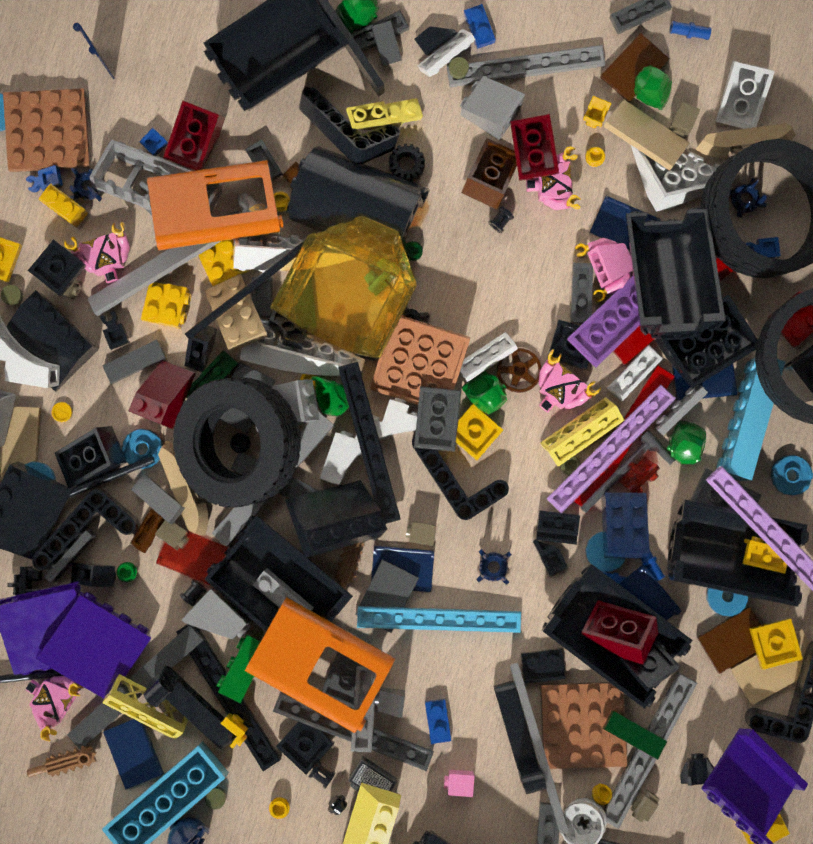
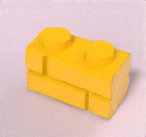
[39,184,88,228]

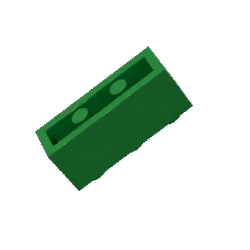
[217,635,261,703]

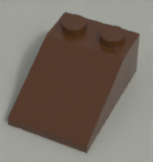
[461,138,517,209]

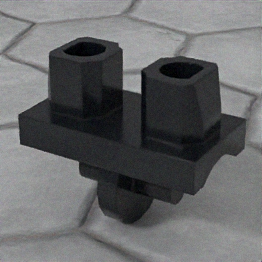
[7,566,42,595]

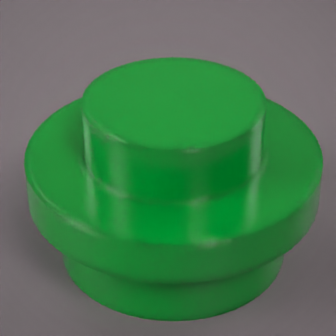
[117,562,138,582]

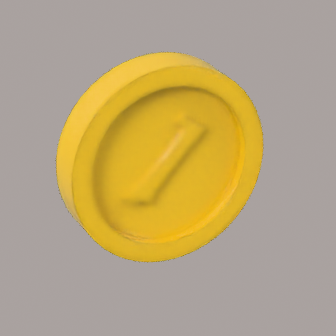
[51,402,73,422]

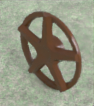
[497,348,542,393]

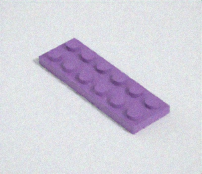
[567,276,640,368]

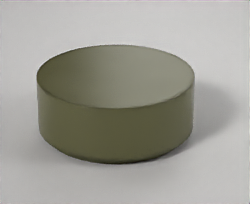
[449,57,469,79]
[1,285,23,306]
[560,456,581,476]
[205,787,227,810]

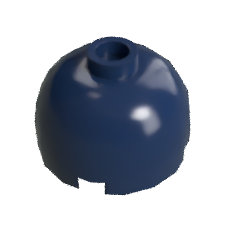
[167,817,209,844]

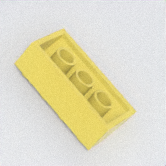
[343,783,401,844]

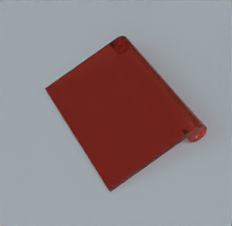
[156,530,228,586]

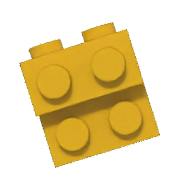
[141,282,191,329]

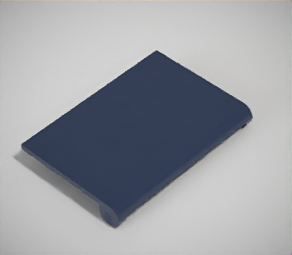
[73,23,115,80]
[590,195,661,250]
[672,364,737,401]
[371,546,434,592]
[619,565,682,620]
[103,719,164,790]

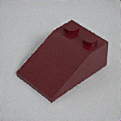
[163,100,226,171]
[510,114,559,181]
[128,360,196,429]
[582,601,658,664]

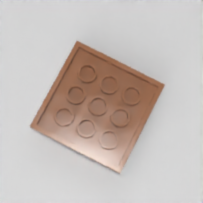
[3,88,90,172]
[370,313,471,405]
[540,682,627,769]

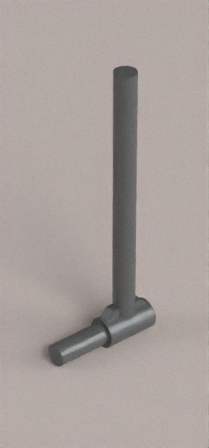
[580,430,675,513]

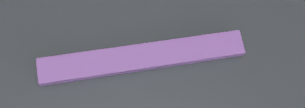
[547,385,676,514]
[705,466,813,591]

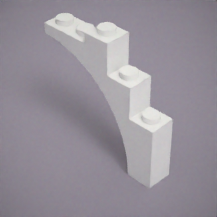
[0,315,60,388]
[320,397,417,485]

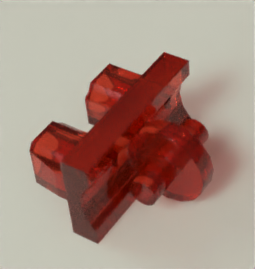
[619,456,660,493]

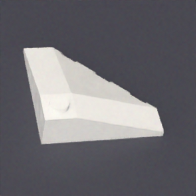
[631,145,720,212]

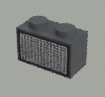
[348,756,397,792]

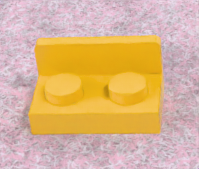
[743,536,787,574]

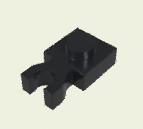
[100,311,130,350]

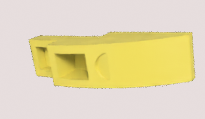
[346,98,423,130]

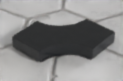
[268,308,308,350]

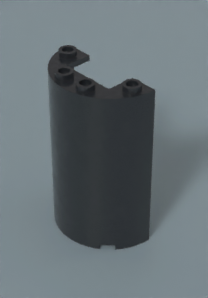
[203,0,349,111]
[286,146,430,263]
[626,208,726,340]
[667,499,809,607]
[204,515,353,632]
[542,564,693,709]

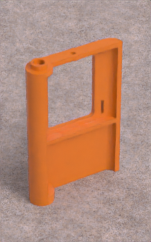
[147,160,283,251]
[245,597,395,733]

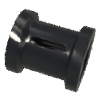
[488,206,514,233]
[180,579,207,606]
[308,761,336,789]

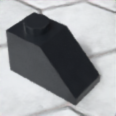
[184,322,217,372]
[71,563,116,587]

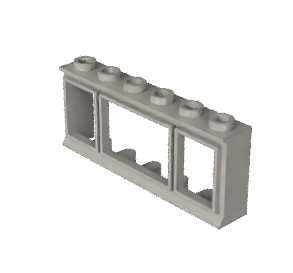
[90,139,222,212]

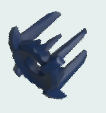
[69,168,102,202]
[729,178,767,218]
[476,549,512,585]

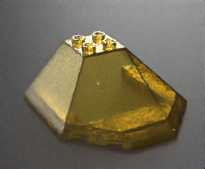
[270,216,417,359]

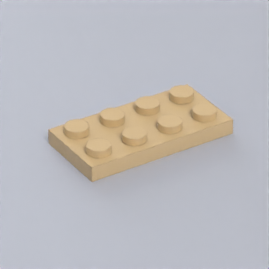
[204,274,268,353]

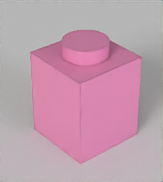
[444,770,474,797]

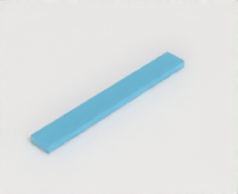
[357,606,521,633]

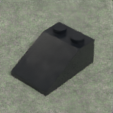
[54,426,127,489]

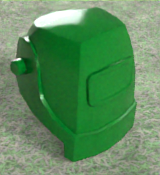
[335,0,379,34]
[634,65,672,110]
[462,370,507,415]
[311,376,349,417]
[666,420,706,465]

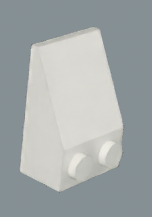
[716,60,775,129]

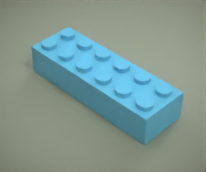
[716,358,786,481]
[102,741,229,844]

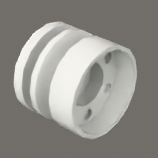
[561,798,607,844]

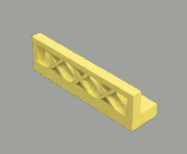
[540,397,625,466]
[102,674,188,739]

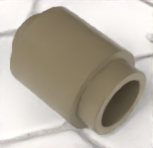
[630,789,660,822]

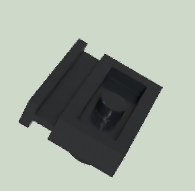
[535,510,580,545]
[520,648,566,684]

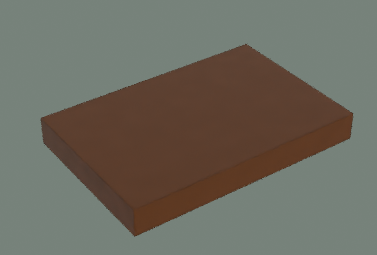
[600,33,670,103]
[696,606,761,674]

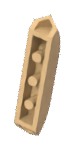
[696,123,796,158]
[158,441,208,536]

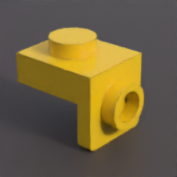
[583,95,611,129]
[221,713,249,749]

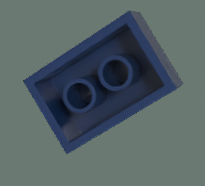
[601,492,650,558]

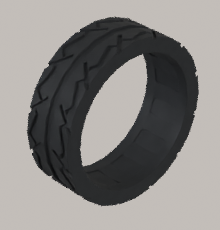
[700,139,813,279]
[755,288,813,424]

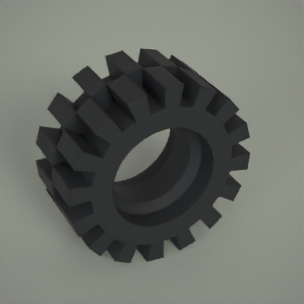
[389,143,425,182]

